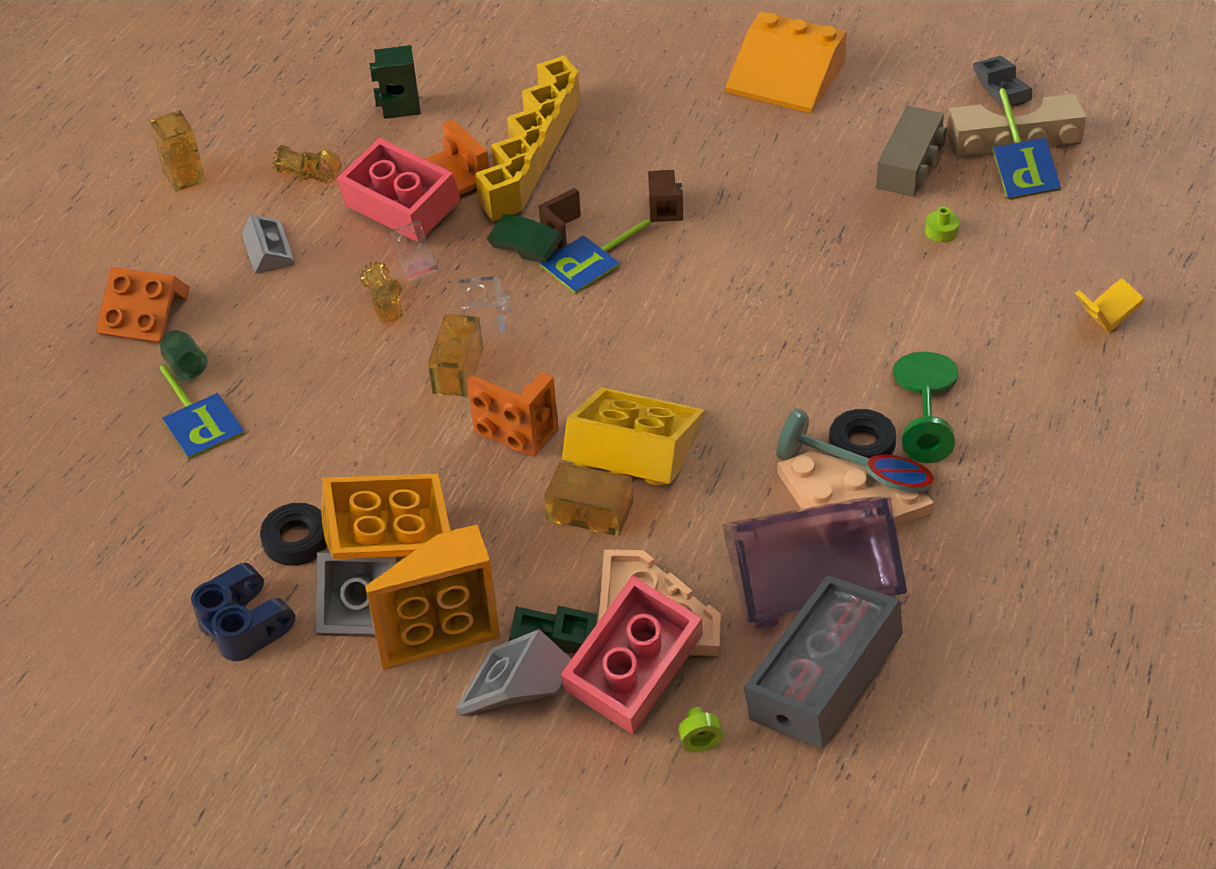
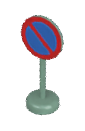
[776,408,934,492]

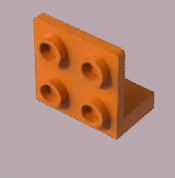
[425,119,489,196]
[96,267,190,343]
[467,372,559,457]

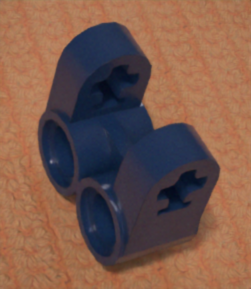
[191,563,296,661]

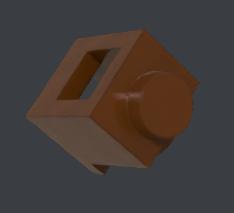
[648,170,683,222]

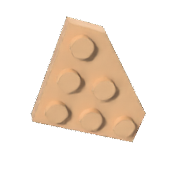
[777,451,934,551]
[598,549,721,656]

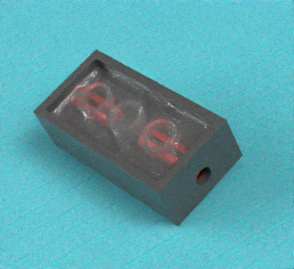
[744,575,903,749]

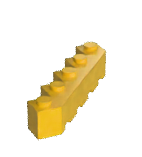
[475,55,580,222]

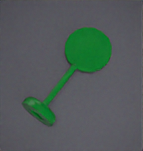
[892,351,959,463]

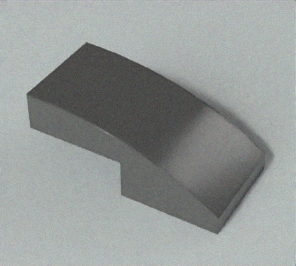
[973,56,1032,107]

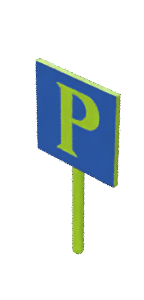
[992,88,1061,199]
[539,219,651,294]
[160,365,245,459]

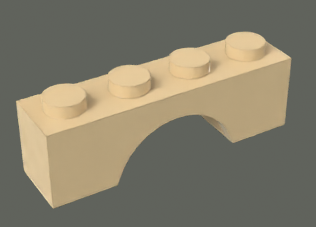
[947,94,1086,157]

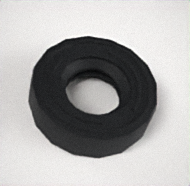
[829,409,896,459]
[260,503,327,565]

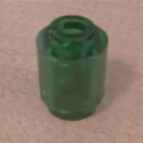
[160,330,208,380]

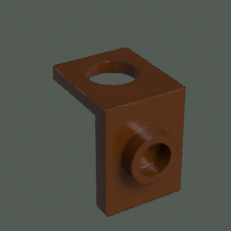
[538,188,581,249]

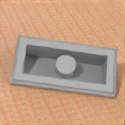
[242,215,294,273]

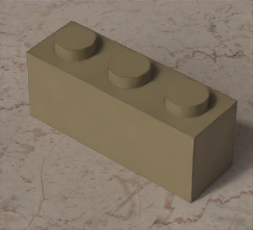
[876,106,947,197]

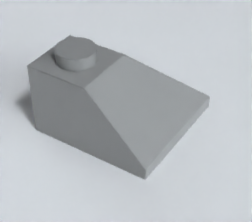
[316,549,398,634]
[456,629,571,715]

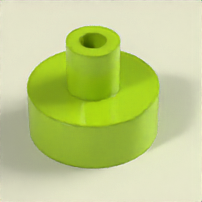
[925,206,960,242]
[678,707,724,752]

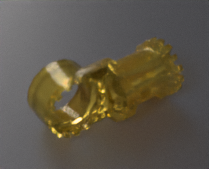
[272,145,342,183]
[360,261,403,324]

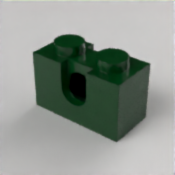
[369,45,421,119]

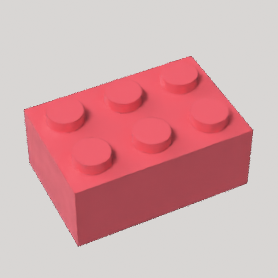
[336,137,461,243]
[560,575,703,735]

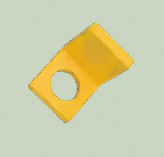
[1075,278,1145,333]

